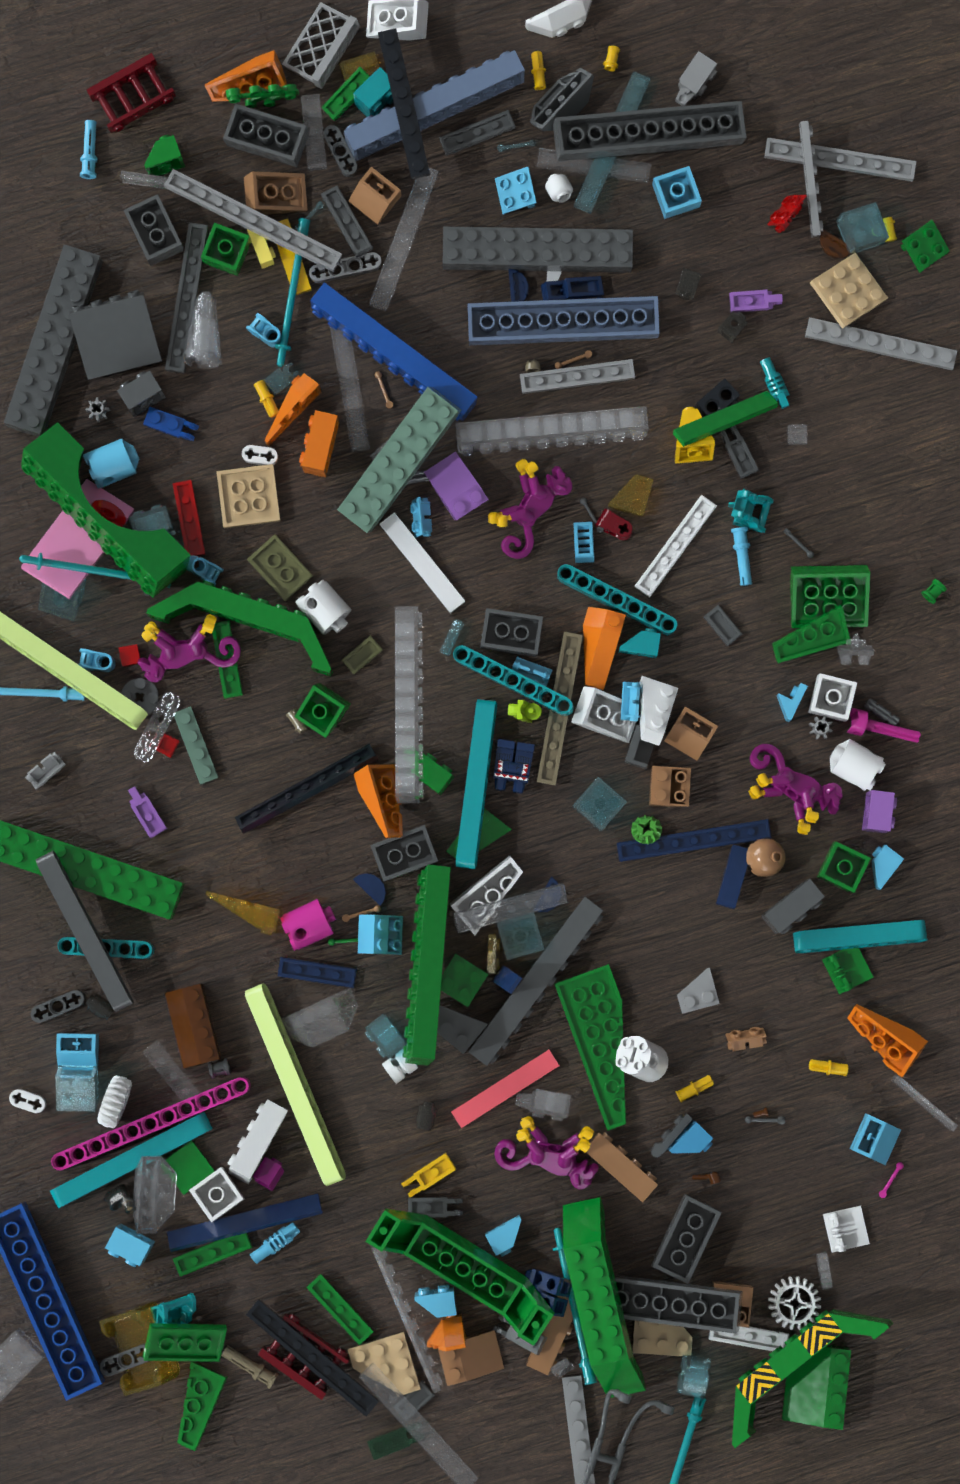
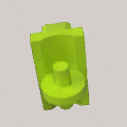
[508,700,542,723]

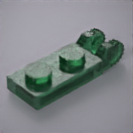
[367,1422,425,1460]

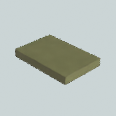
[247,534,314,602]

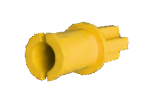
[531,51,546,90]
[254,380,279,418]
[809,1059,848,1076]
[675,1075,714,1102]

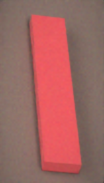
[451,1049,559,1128]

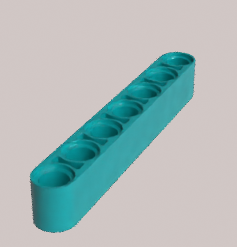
[557,564,677,635]
[453,645,574,716]
[793,920,928,953]

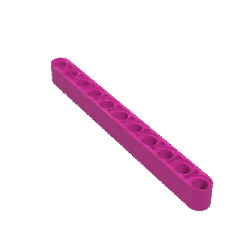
[51,1077,251,1170]

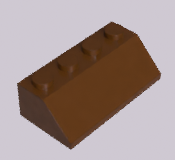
[165,983,221,1068]

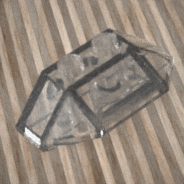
[281,988,358,1047]
[132,1156,177,1234]

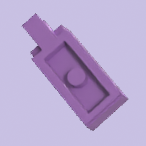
[729,290,783,313]
[128,786,167,839]

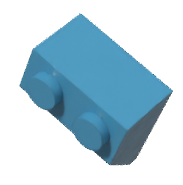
[668,1120,713,1153]

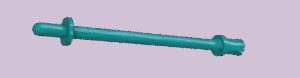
[275,218,311,367]
[19,553,171,588]
[553,1228,597,1385]
[670,1395,706,1484]

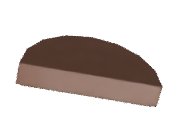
[820,229,855,258]

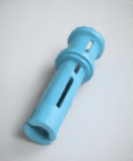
[80,120,98,179]
[731,527,753,586]

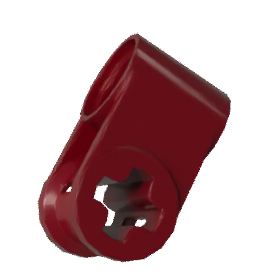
[595,509,632,541]

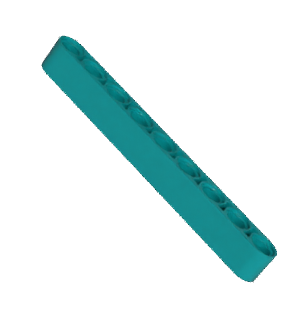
[456,699,497,869]
[50,1112,213,1208]

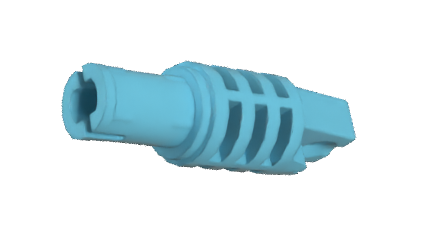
[250,1223,300,1264]

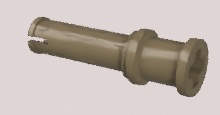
[221,1345,279,1389]

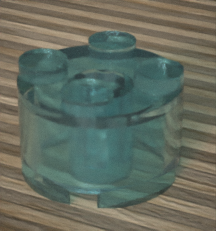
[677,1355,711,1399]

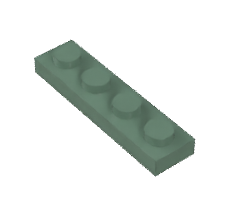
[173,706,218,785]

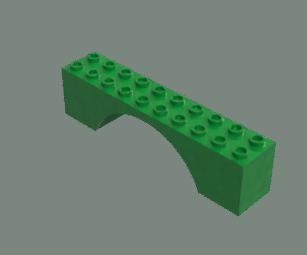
[21,422,191,598]

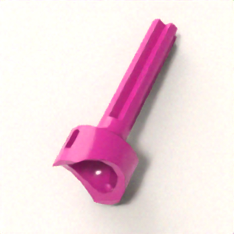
[847,708,921,743]

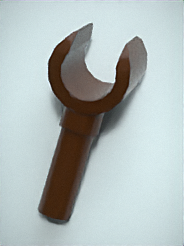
[692,1172,721,1184]

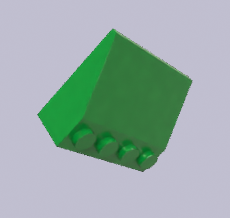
[790,565,870,628]
[782,1345,851,1430]

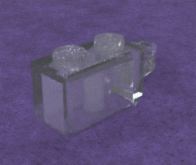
[515,1088,571,1121]

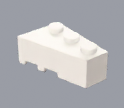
[639,676,678,746]

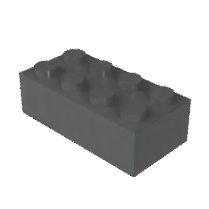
[223,104,309,167]
[651,1194,722,1284]

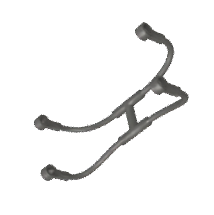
[582,1389,675,1484]

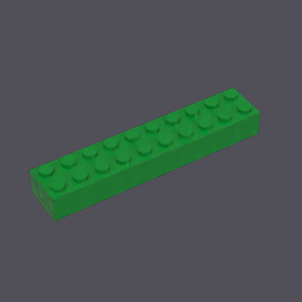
[0,820,185,920]
[402,864,451,1066]

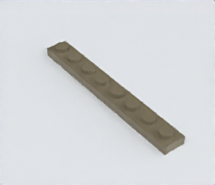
[537,632,583,786]

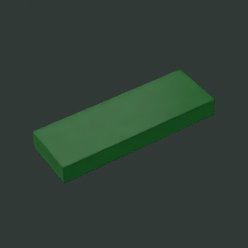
[321,67,370,122]

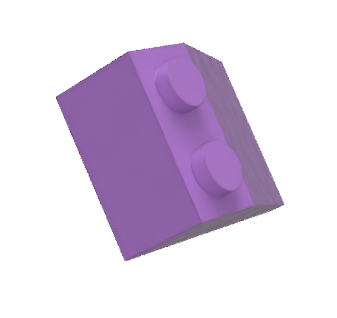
[424,451,489,520]

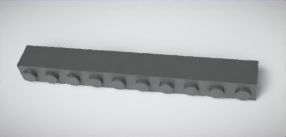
[468,897,604,1066]

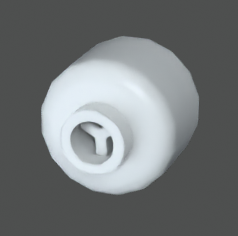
[545,174,573,203]

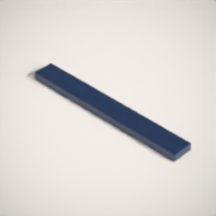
[616,819,771,862]
[167,1194,323,1252]

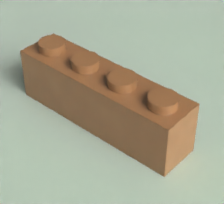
[586,1132,658,1202]
[526,1296,574,1375]

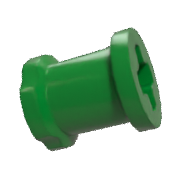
[921,579,947,604]

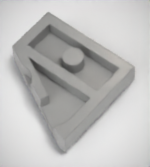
[677,968,720,1014]

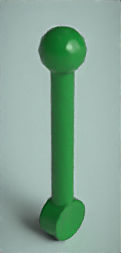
[328,938,358,946]

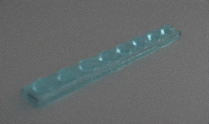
[574,71,651,214]

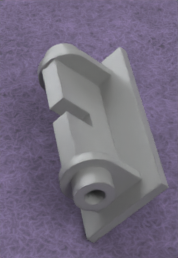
[25,752,66,790]

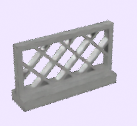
[282,2,360,89]

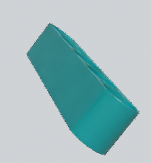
[57,937,154,959]

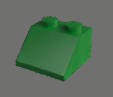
[144,135,185,179]
[294,683,351,738]

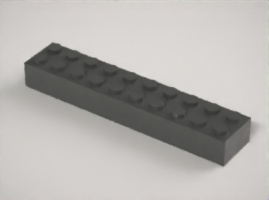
[553,101,746,161]
[443,226,633,273]
[4,244,103,437]

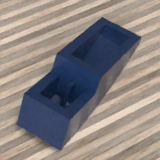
[541,276,604,301]
[716,844,748,909]
[491,965,522,994]

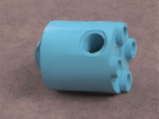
[83,438,140,489]

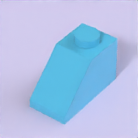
[871,845,904,890]
[485,1215,521,1257]

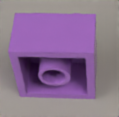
[862,790,897,833]

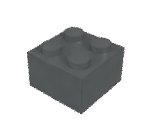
[117,371,166,417]

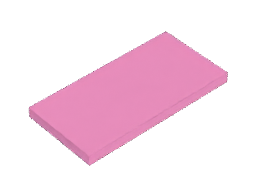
[21,479,134,599]

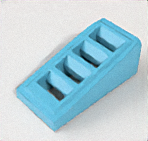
[574,522,594,563]

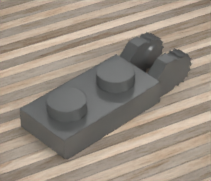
[720,425,759,479]
[650,1113,692,1158]
[408,1197,463,1218]
[493,1314,547,1355]

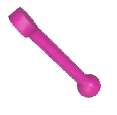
[879,1162,904,1198]

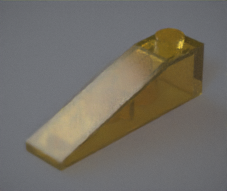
[206,891,283,936]

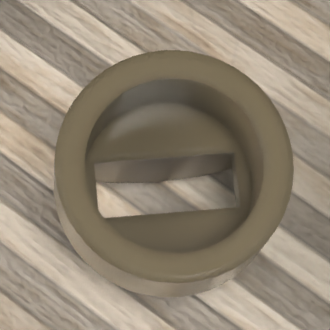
[525,359,541,373]

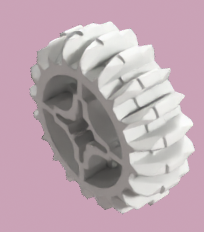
[98,1075,132,1128]
[768,1276,821,1330]

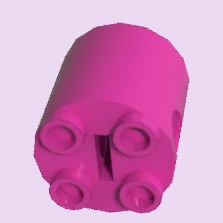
[280,899,336,951]

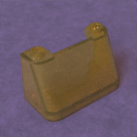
[99,1302,180,1396]

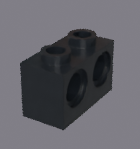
[695,378,740,417]

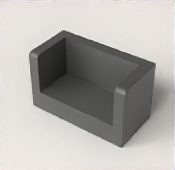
[624,725,654,769]

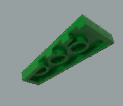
[772,605,851,663]
[177,1361,227,1451]

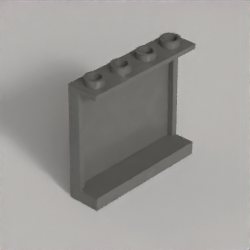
[69,290,162,380]

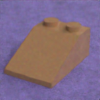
[244,171,308,215]
[438,1330,504,1386]

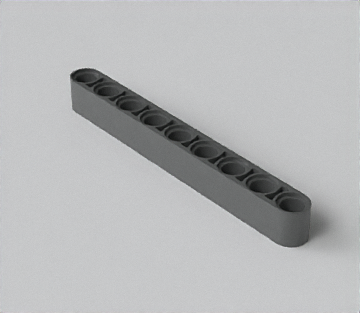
[36,851,134,1012]

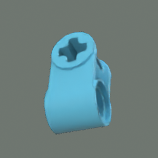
[246,313,281,347]
[187,555,224,586]
[78,648,116,672]

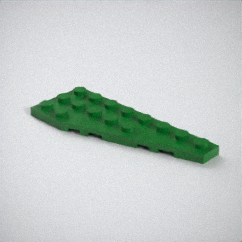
[554,964,626,1131]

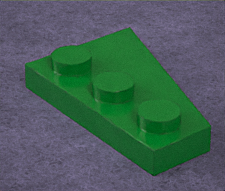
[446,808,512,859]

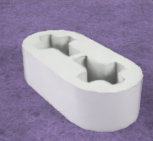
[242,445,278,465]
[9,1089,46,1113]

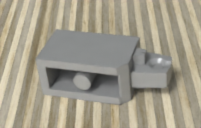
[675,51,718,106]

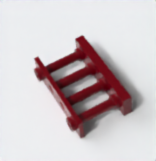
[86,53,176,133]
[258,1313,350,1400]

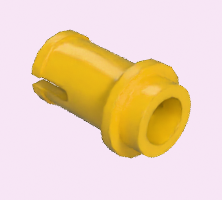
[603,46,620,72]
[880,217,897,242]

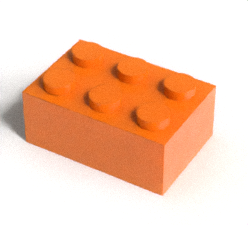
[299,410,339,478]

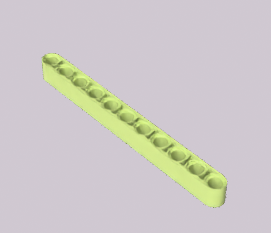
[0,612,148,730]
[245,983,346,1186]

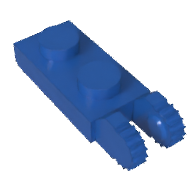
[143,407,199,441]

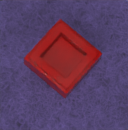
[118,644,140,667]
[154,732,180,758]

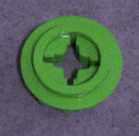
[631,815,662,844]

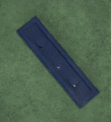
[278,957,357,988]

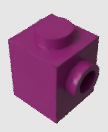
[253,1157,285,1191]

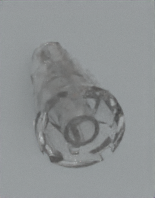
[184,292,222,368]

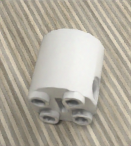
[295,580,352,635]
[830,739,886,791]
[616,1036,668,1082]

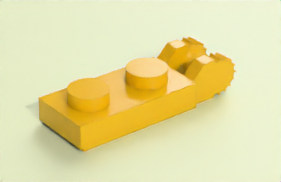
[401,1153,456,1197]

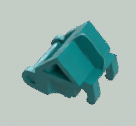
[728,489,774,533]
[150,1293,196,1324]

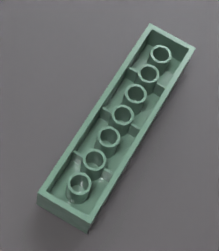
[337,387,462,533]

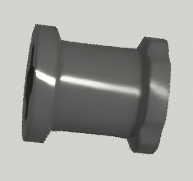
[208,1058,231,1079]

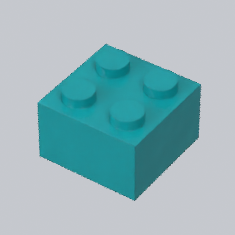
[353,67,393,117]

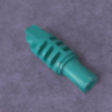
[760,357,790,409]

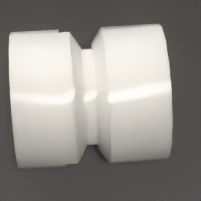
[382,1049,418,1084]

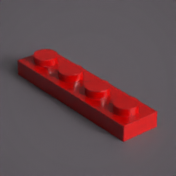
[173,480,206,556]

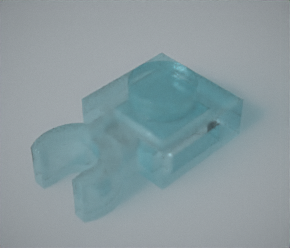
[263,362,299,395]

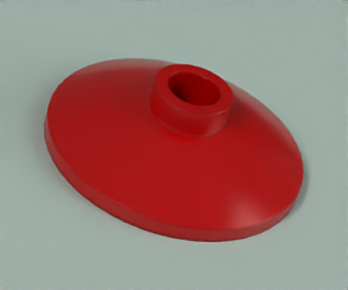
[91,500,126,527]

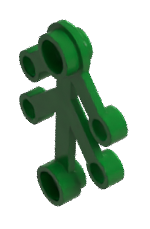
[226,84,300,108]

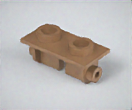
[725,1027,767,1051]

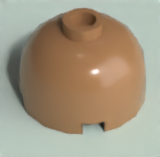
[746,839,785,877]

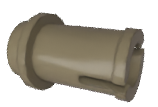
[286,708,309,734]

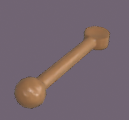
[555,350,592,369]
[375,371,393,409]
[342,905,381,922]

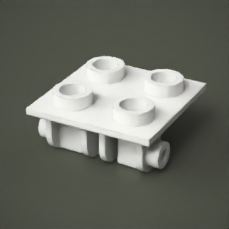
[823,1205,870,1253]

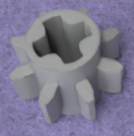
[85,397,110,422]
[809,716,833,739]

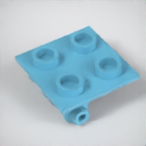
[495,167,537,215]

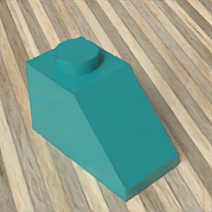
[618,628,661,658]

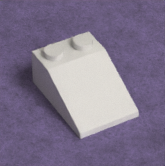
[366,0,429,41]
[571,686,640,743]

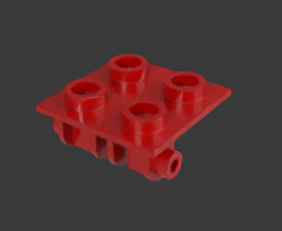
[767,195,807,233]

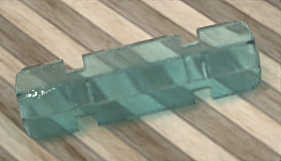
[440,619,464,656]

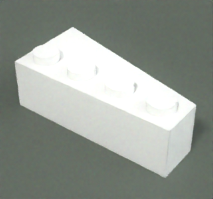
[450,856,523,935]
[228,1099,288,1185]

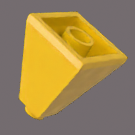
[675,407,715,464]

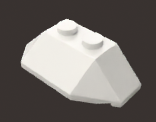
[525,0,592,38]

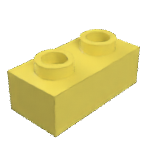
[247,229,276,269]

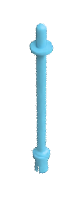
[0,686,85,702]

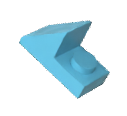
[777,683,808,722]

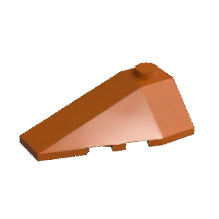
[265,373,321,446]

